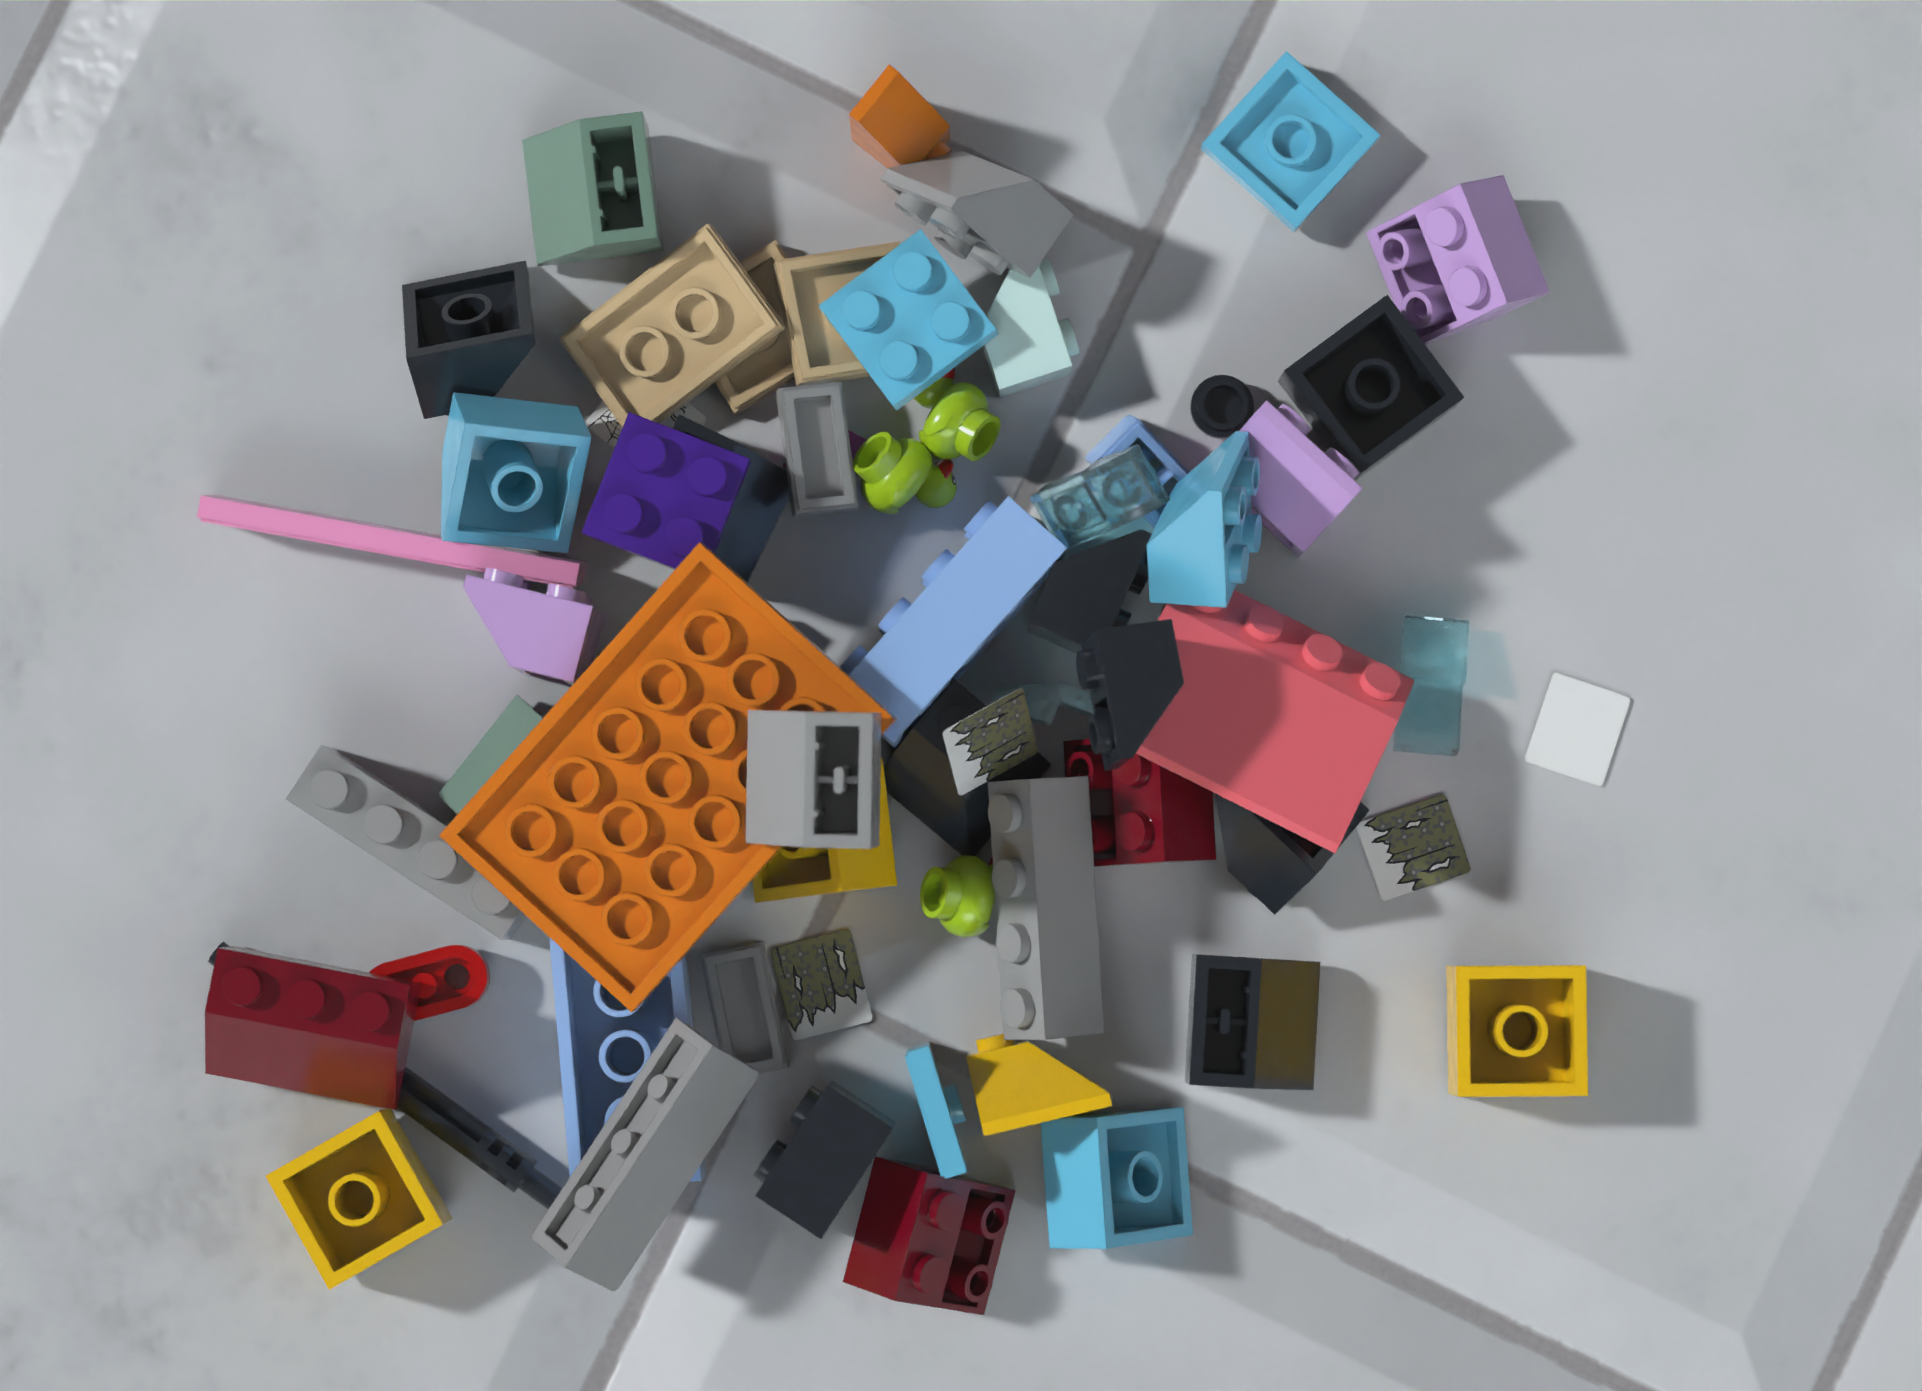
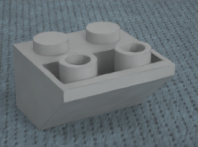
[880,151,1073,278]
[746,710,882,849]

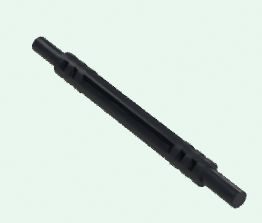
[208,941,562,1209]

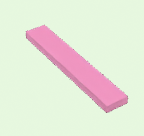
[197,494,587,588]

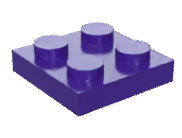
[581,412,751,570]

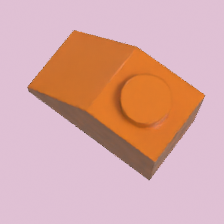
[849,64,952,168]

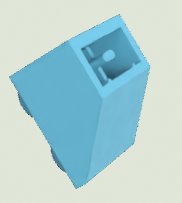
[1147,431,1262,608]

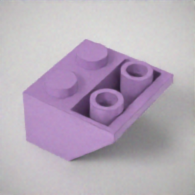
[1366,175,1550,345]
[1240,400,1363,558]
[463,568,605,686]

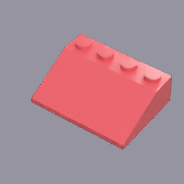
[1136,590,1415,853]

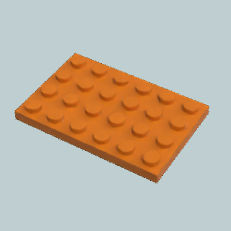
[439,542,897,1012]

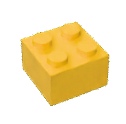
[1446,965,1588,1097]
[265,1108,453,1290]

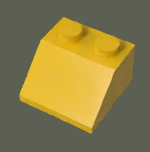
[752,758,897,903]

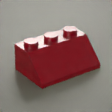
[205,946,422,1110]

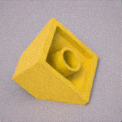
[966,1033,1112,1136]

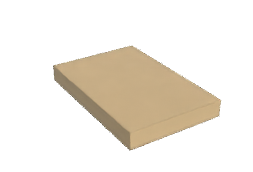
[558,224,787,428]

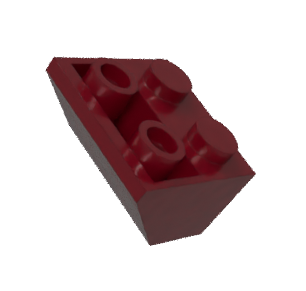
[1063,739,1216,867]
[843,1156,1016,1315]

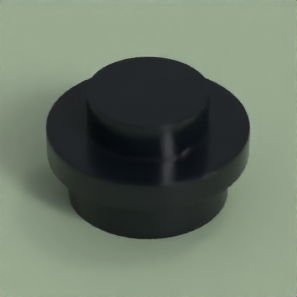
[1190,375,1254,439]

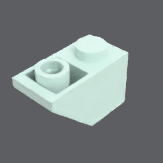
[982,258,1080,398]

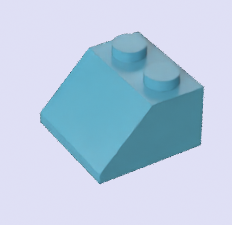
[441,392,592,553]
[1041,1107,1193,1249]

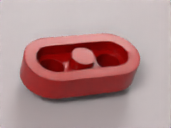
[370,945,490,1022]

